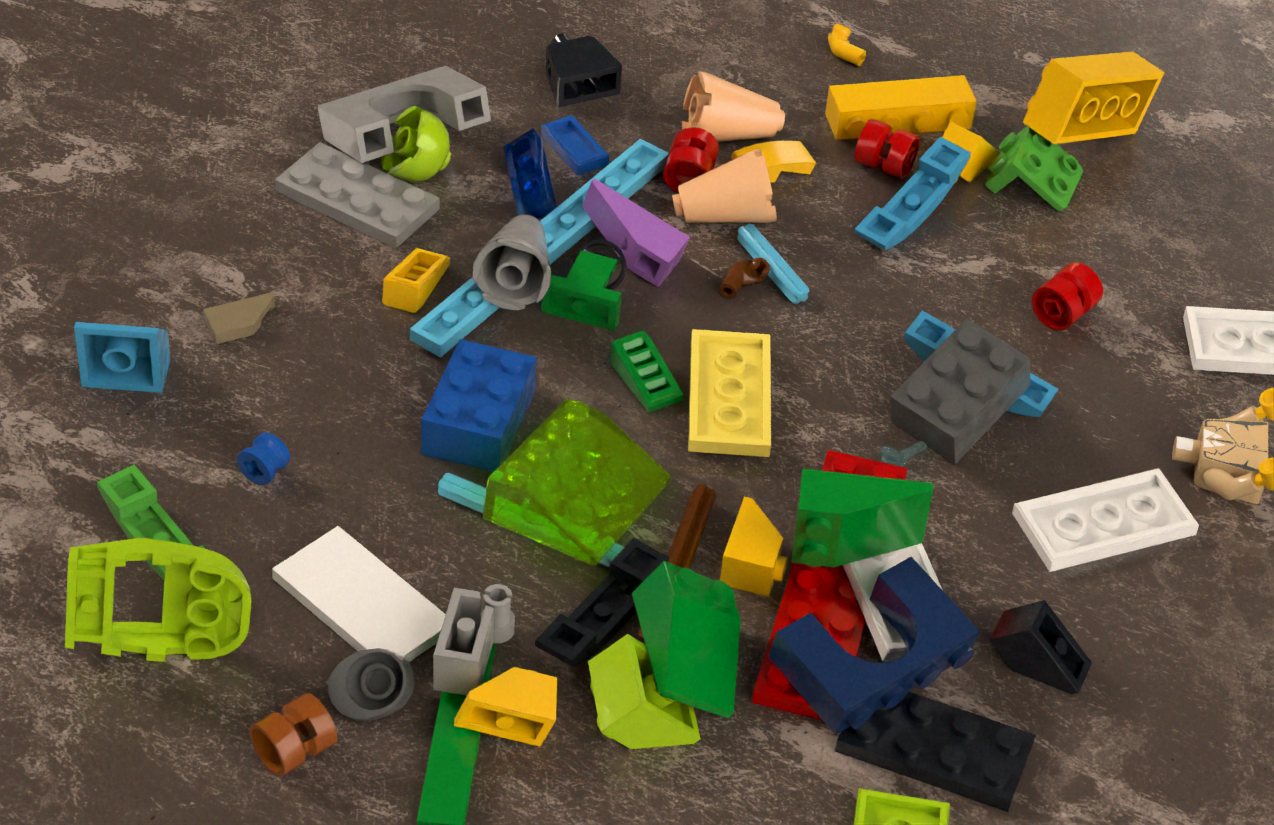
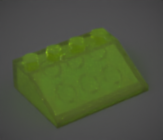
[482,398,671,567]

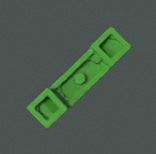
[97,465,205,580]

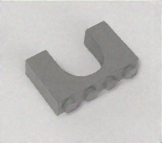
[318,66,491,163]

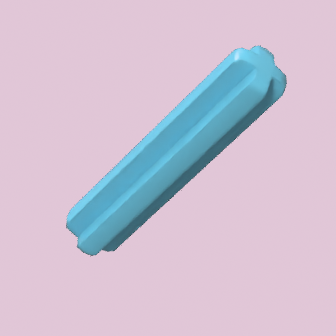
[737,223,809,304]

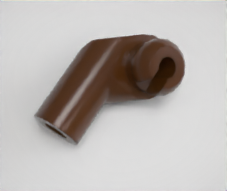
[719,257,770,299]

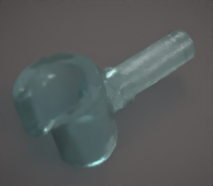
[880,441,927,467]

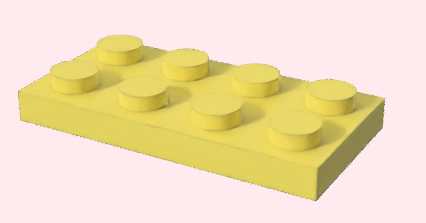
[688,329,771,457]

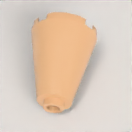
[682,71,785,142]
[672,149,777,223]

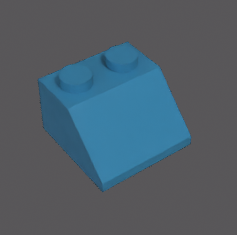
[74,322,171,393]

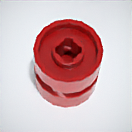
[854,118,920,180]
[663,127,719,194]
[1031,262,1103,331]

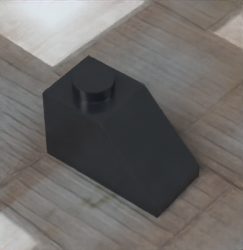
[989,600,1092,694]

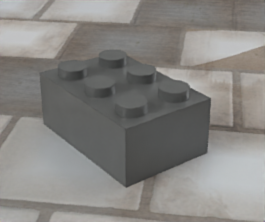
[890,318,1030,464]

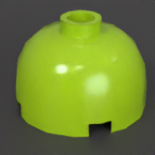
[381,106,451,183]

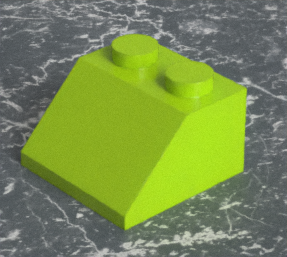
[588,634,700,749]

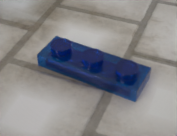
[504,128,557,219]

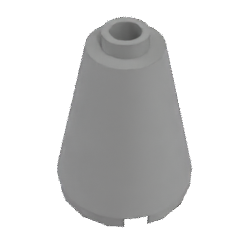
[473,215,551,310]

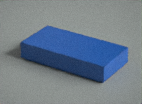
[541,115,609,176]

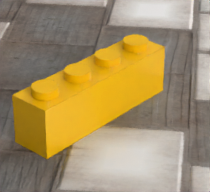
[825,75,977,140]

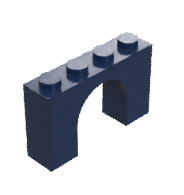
[768,556,980,735]

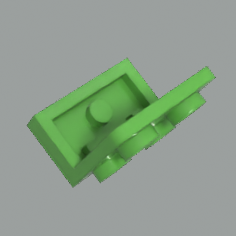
[985,126,1083,211]

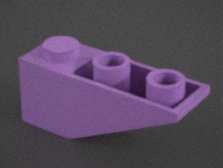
[582,178,690,287]

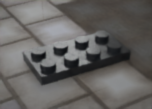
[835,691,1036,812]

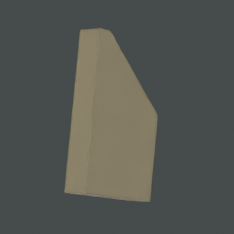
[203,292,275,344]

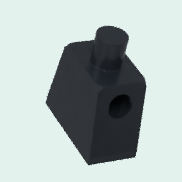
[546,33,622,107]

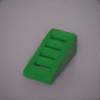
[610,331,684,413]

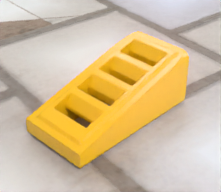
[382,248,450,313]

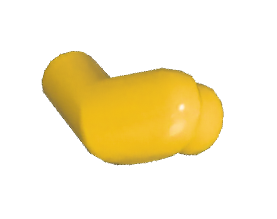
[828,23,866,66]

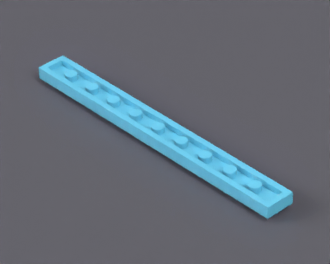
[410,139,670,358]

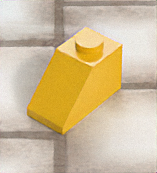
[942,121,1000,183]
[720,496,788,597]
[454,667,557,747]

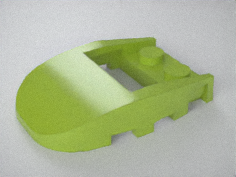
[65,538,251,662]

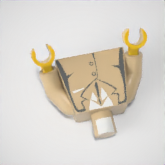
[1172,388,1274,504]

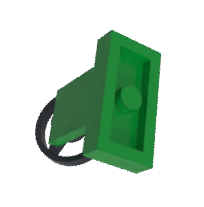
[541,240,627,331]

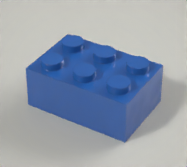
[421,339,537,473]

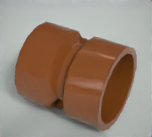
[249,693,337,777]

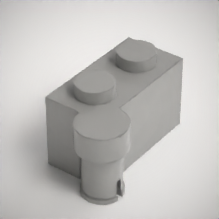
[433,584,515,696]

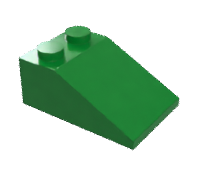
[791,469,934,567]
[632,561,741,718]

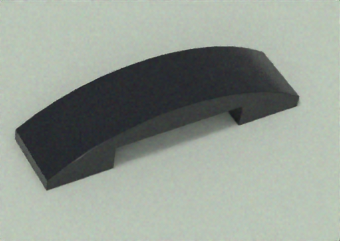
[535,538,669,666]

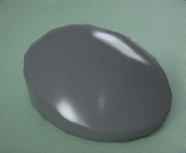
[328,648,415,721]

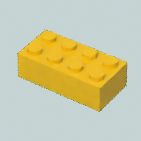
[1023,51,1165,144]

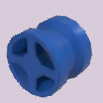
[237,432,290,486]

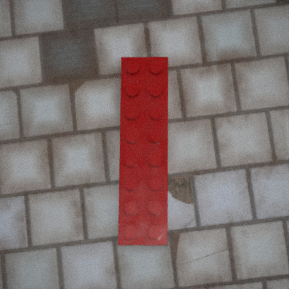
[752,450,908,720]

